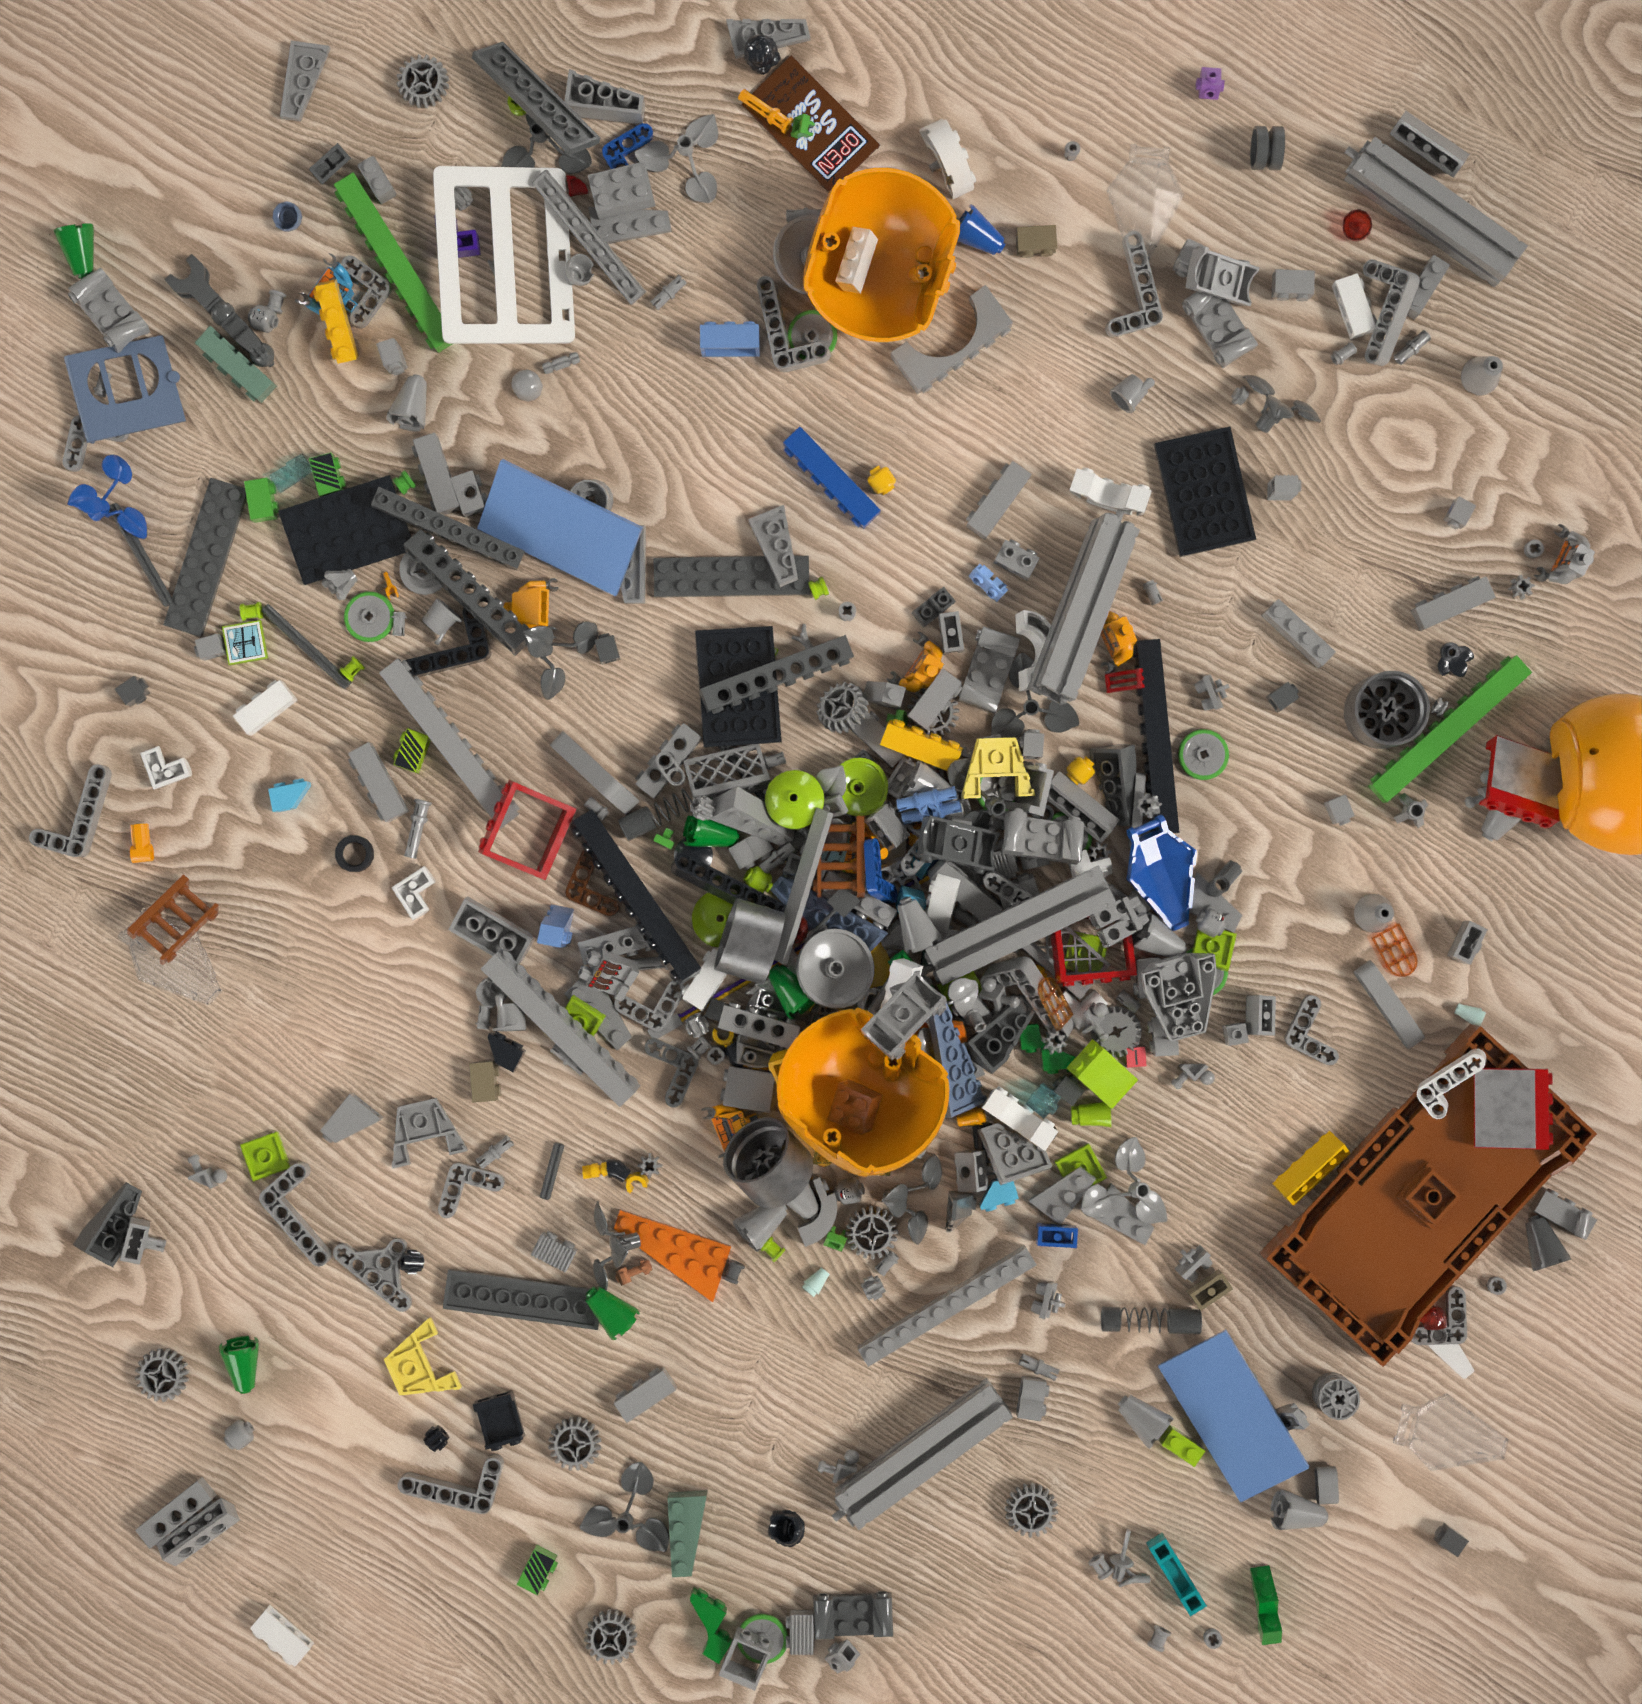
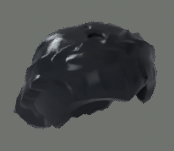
[744,35,781,75]
[768,1510,805,1547]

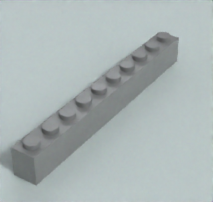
[379,659,520,829]
[481,948,641,1107]
[858,1245,1036,1367]

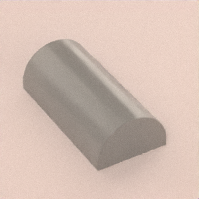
[449,896,535,965]

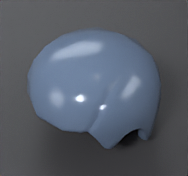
[272,201,302,232]

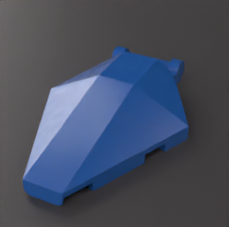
[1126,815,1197,931]

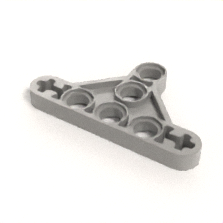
[333,1238,412,1312]

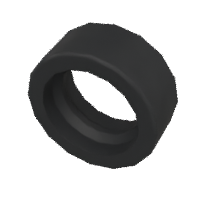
[335,835,374,872]

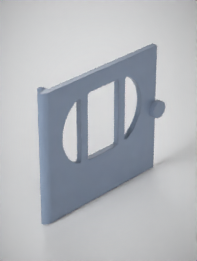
[64,335,186,444]

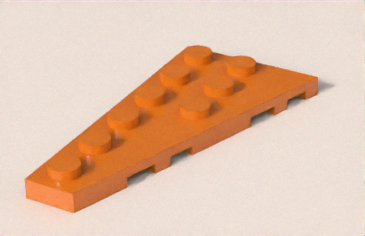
[614,1209,731,1302]

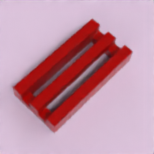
[1105,668,1145,693]

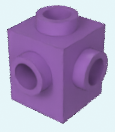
[1195,67,1225,100]

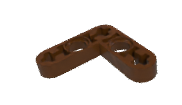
[565,850,619,916]

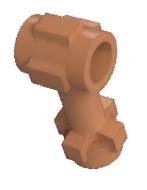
[615,1259,653,1286]

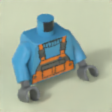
[295,253,358,315]

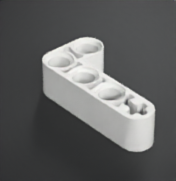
[1417,1049,1486,1119]

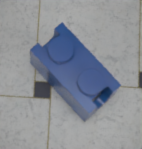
[1035,1223,1078,1248]

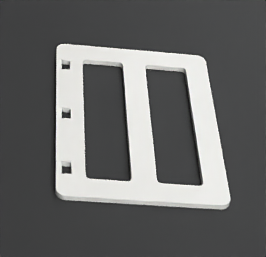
[433,166,575,344]

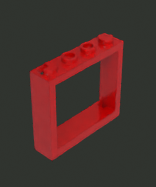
[478,780,576,880]
[1050,917,1137,987]

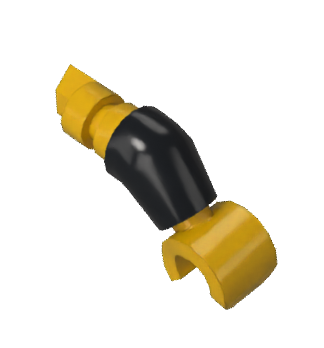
[712,1028,769,1071]
[582,1159,649,1194]

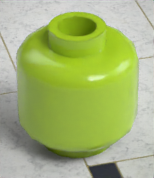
[743,866,773,893]

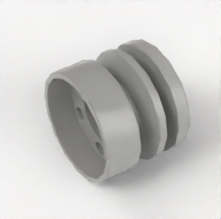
[570,479,613,511]
[1312,1372,1360,1420]

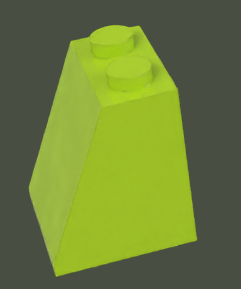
[1067,1039,1138,1109]

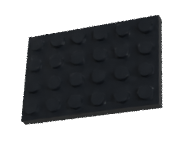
[1154,426,1256,557]
[278,475,411,585]
[695,626,782,748]

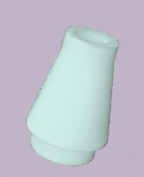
[1454,1003,1486,1026]
[802,1267,830,1297]

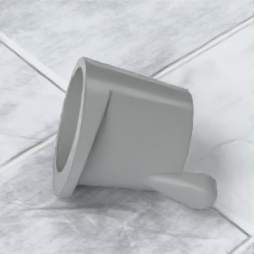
[1110,374,1155,413]
[422,598,463,645]
[493,994,526,1031]

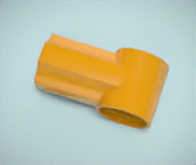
[130,823,154,863]

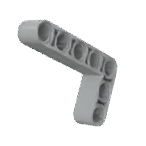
[1105,231,1163,338]
[1363,259,1420,366]
[757,276,831,372]
[550,731,639,815]
[29,764,112,857]
[981,956,1074,1042]
[259,1162,332,1267]
[398,1454,504,1514]

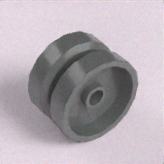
[1250,126,1285,170]

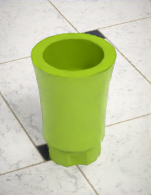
[1071,1102,1112,1128]

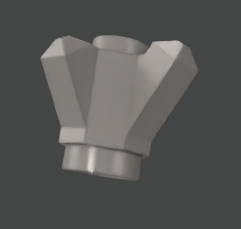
[322,569,357,600]
[1394,793,1428,828]
[881,918,904,950]

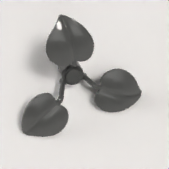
[501,114,592,174]
[1243,375,1321,433]
[523,621,598,700]
[991,653,1079,738]
[947,758,1034,830]
[882,1154,942,1245]
[593,1201,641,1291]
[579,1462,669,1552]

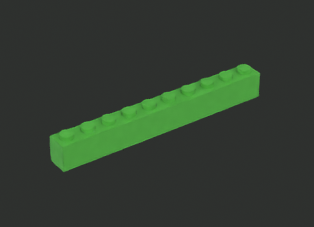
[334,172,452,353]
[1368,655,1532,803]

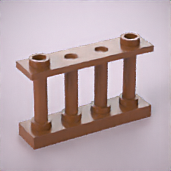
[813,816,865,897]
[127,874,219,965]

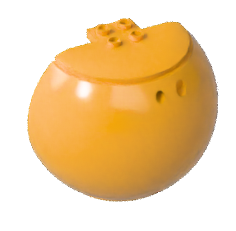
[803,168,960,342]
[1550,693,1642,855]
[777,1008,949,1177]

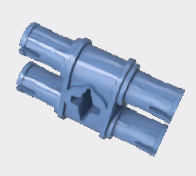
[896,786,962,825]

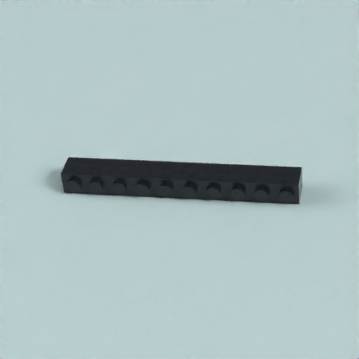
[1133,639,1180,834]
[571,809,702,985]

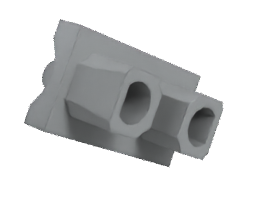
[1194,675,1230,710]
[1175,1245,1213,1282]
[1031,1282,1065,1319]

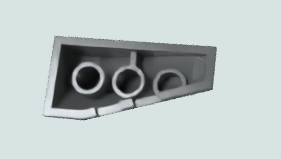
[1089,744,1137,826]
[964,995,1035,1074]
[73,1182,142,1267]
[945,1191,976,1232]

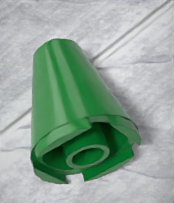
[54,223,94,279]
[683,815,739,847]
[768,964,815,1020]
[585,1286,640,1340]
[219,1336,259,1394]

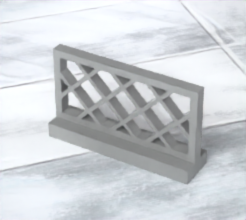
[683,744,771,799]
[1022,926,1111,999]

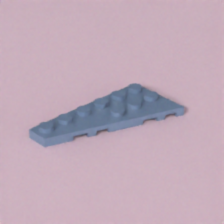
[770,874,888,952]
[928,1003,987,1118]

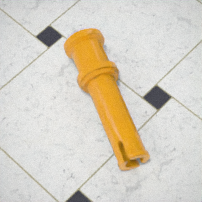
[738,89,794,134]

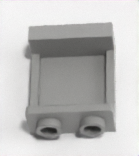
[1005,761,1054,816]
[720,1065,775,1113]

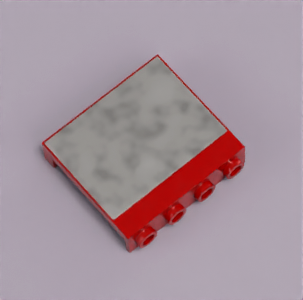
[1479,735,1563,828]
[1474,1068,1553,1150]

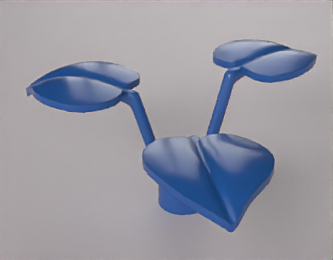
[67,454,147,539]

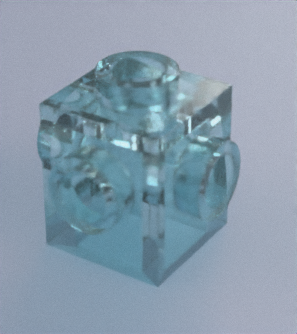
[1026,1083,1061,1119]

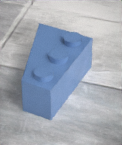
[537,904,574,948]

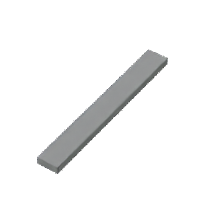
[532,170,646,305]
[774,808,834,965]

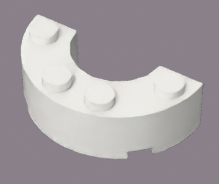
[919,119,976,199]
[1069,467,1152,516]
[1015,610,1051,692]
[981,1086,1058,1151]

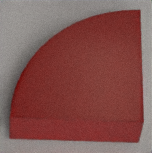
[566,176,589,197]

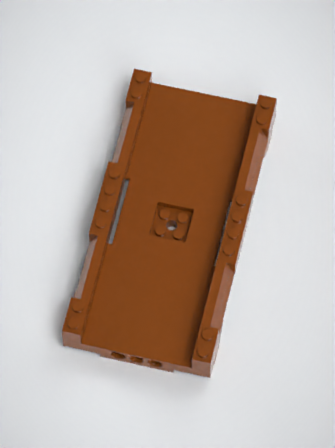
[1259,1024,1597,1367]

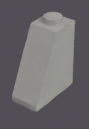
[864,681,906,710]
[320,1093,383,1143]

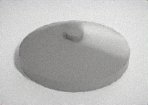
[773,215,829,295]
[796,929,874,1009]

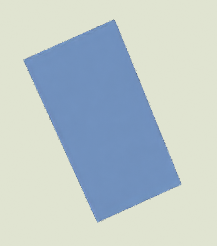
[477,459,643,596]
[1158,1329,1309,1503]

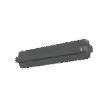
[540,1142,564,1200]

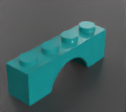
[1146,1532,1207,1617]

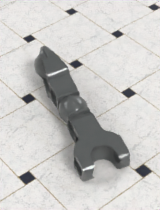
[165,254,274,367]

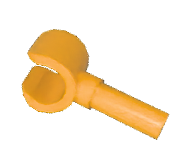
[383,572,399,600]

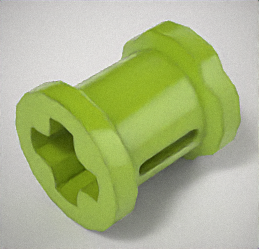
[240,602,263,621]
[339,656,365,682]
[761,1236,786,1262]

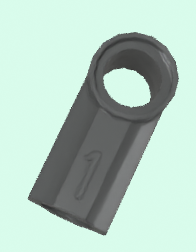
[1206,860,1243,897]

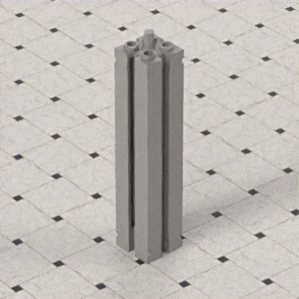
[1344,137,1528,287]
[1027,509,1140,705]
[921,865,1116,985]
[832,1378,1013,1530]

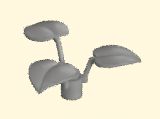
[635,114,718,203]
[790,765,849,843]
[889,978,978,1059]
[1081,1137,1167,1224]

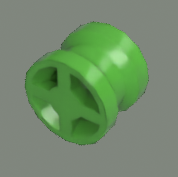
[392,470,416,495]

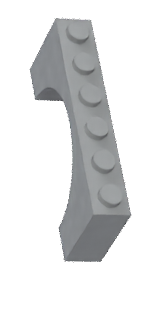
[890,285,1013,394]

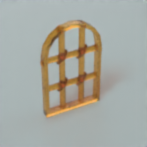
[1371,923,1418,977]
[1038,977,1074,1031]

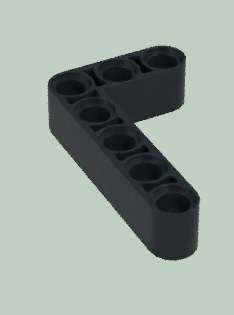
[406,608,491,677]

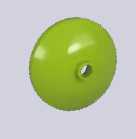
[839,758,888,816]
[765,770,824,829]
[692,891,736,948]

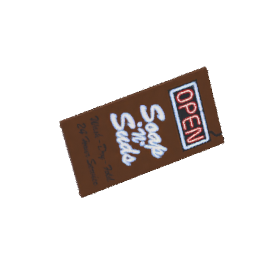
[741,55,880,193]

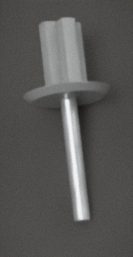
[1110,1529,1134,1582]

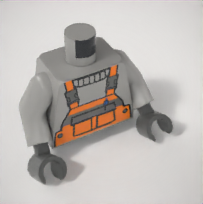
[1534,524,1595,584]

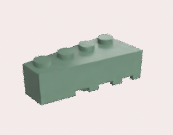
[195,326,277,403]
[667,1490,708,1578]

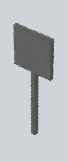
[805,889,860,941]

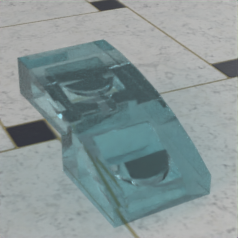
[269,454,312,493]

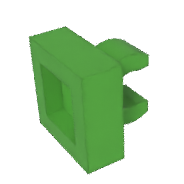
[791,114,815,139]
[886,709,909,726]
[653,828,675,850]
[823,1226,847,1252]

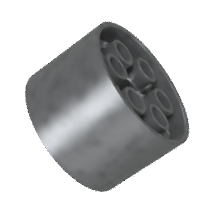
[1344,671,1430,749]
[714,898,785,985]
[723,1118,813,1208]

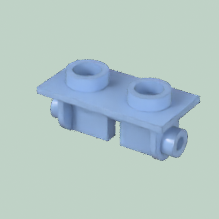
[969,564,1008,602]

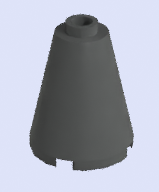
[1525,1215,1571,1272]

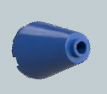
[957,204,1005,255]

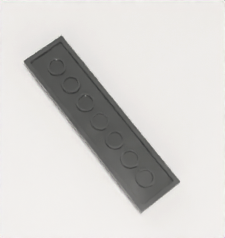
[472,42,601,155]
[163,478,247,637]
[654,556,810,598]
[443,1269,599,1330]

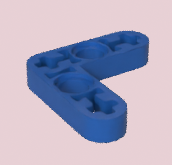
[602,123,653,169]
[864,838,898,904]

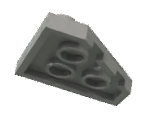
[978,1123,1052,1186]

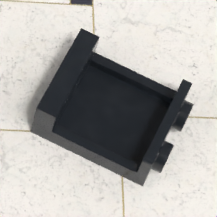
[472,1390,525,1451]

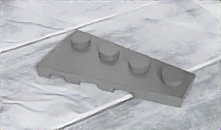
[726,19,810,59]
[280,41,331,122]
[748,505,798,587]

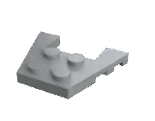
[392,1098,468,1169]

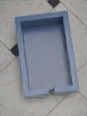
[700,321,760,357]

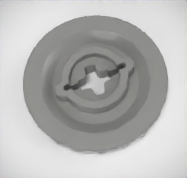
[400,550,447,595]
[1091,1006,1142,1057]

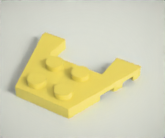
[961,738,1035,799]
[384,1317,462,1395]

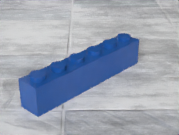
[783,427,881,529]

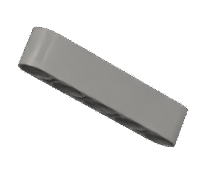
[1353,960,1425,1049]

